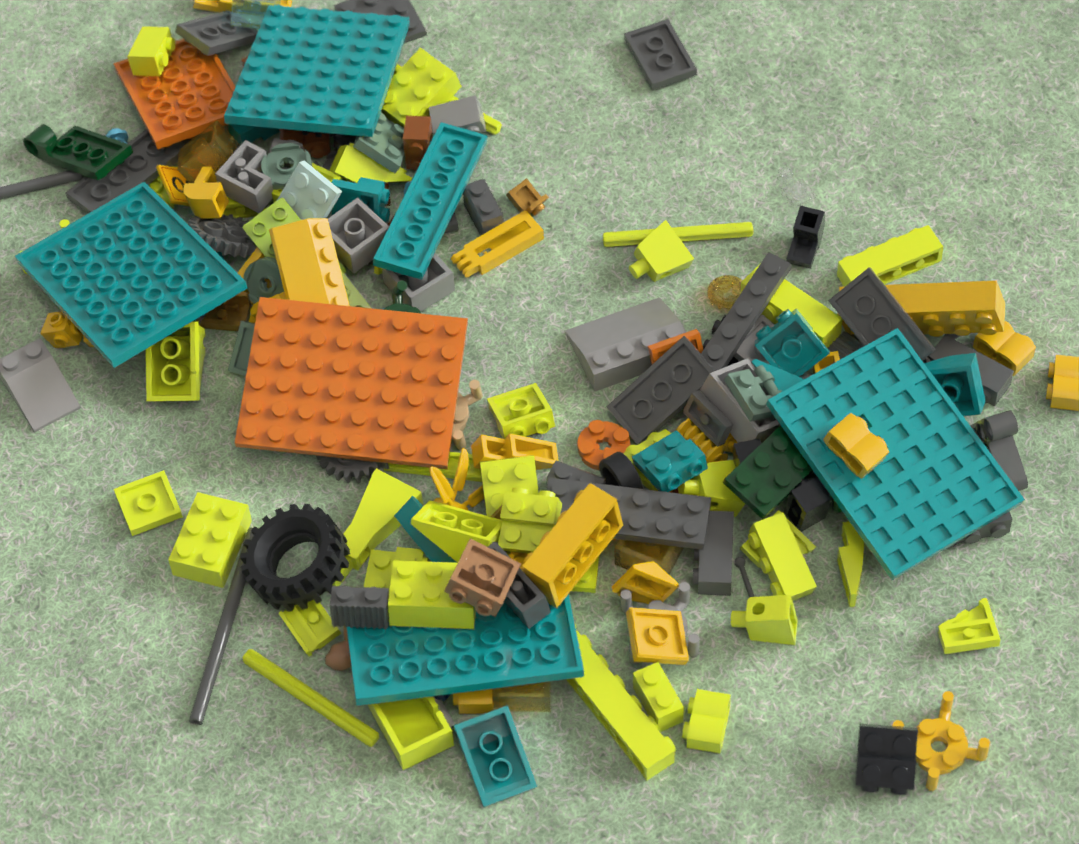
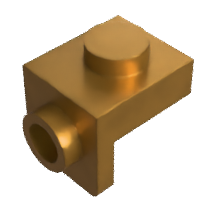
[506,178,549,216]

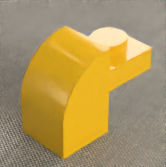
[183,167,229,219]

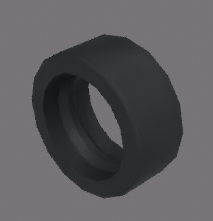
[599,452,643,489]

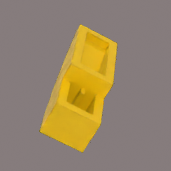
[471,433,559,470]

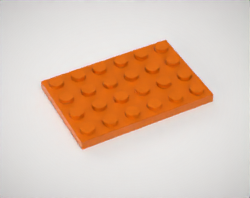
[114,39,235,150]

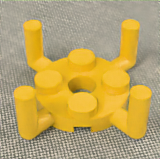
[892,691,990,791]

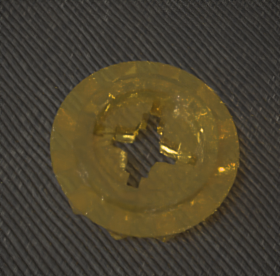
[707,275,743,311]

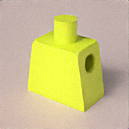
[629,220,694,282]
[678,460,745,517]
[731,595,798,645]

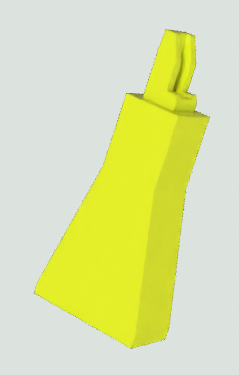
[332,468,423,586]

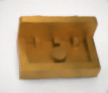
[199,292,251,331]

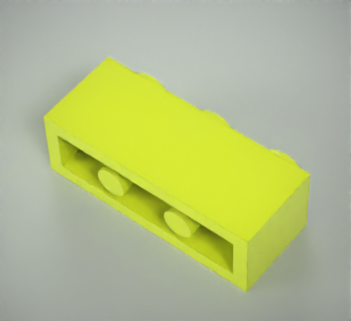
[748,512,817,601]

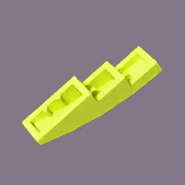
[837,520,864,607]

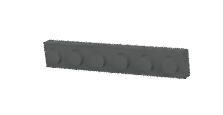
[701,252,792,371]

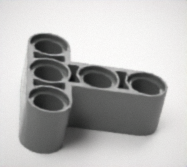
[970,410,1028,491]

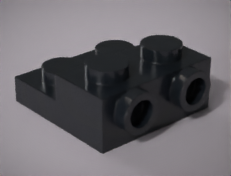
[855,723,918,795]

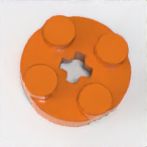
[577,420,631,471]

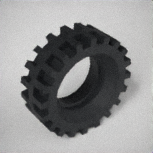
[240,503,350,611]

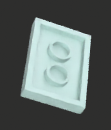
[277,161,342,220]

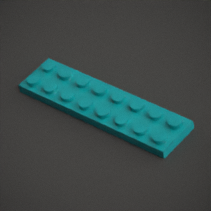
[373,122,488,280]

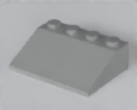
[565,297,686,392]

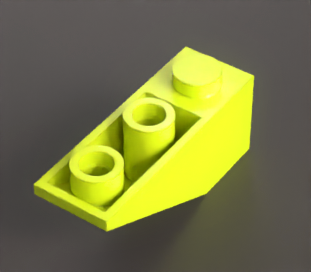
[329,143,412,183]

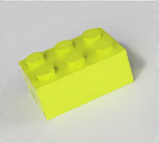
[381,47,462,127]
[168,492,252,588]
[388,560,476,629]

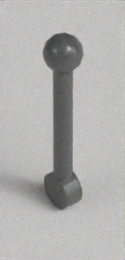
[735,556,756,598]

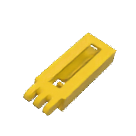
[451,210,544,277]

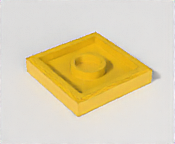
[626,607,689,665]

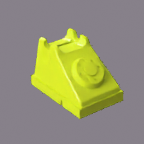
[145,322,206,401]

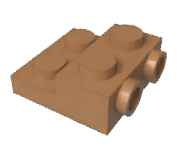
[444,539,521,617]

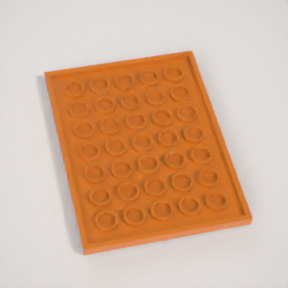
[235,297,468,469]

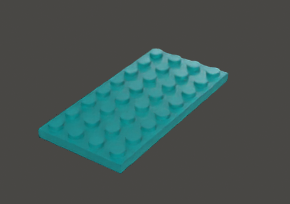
[346,594,584,706]

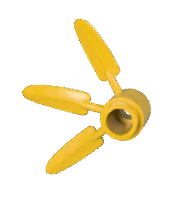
[429,448,484,511]

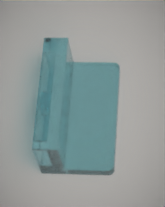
[230,0,281,29]

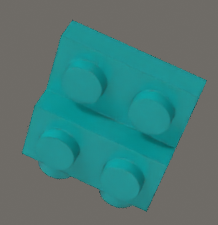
[331,177,390,223]
[755,309,830,377]
[632,430,708,492]

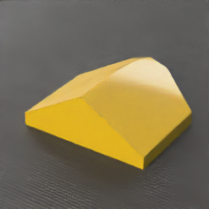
[612,561,679,604]

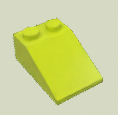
[411,500,502,563]

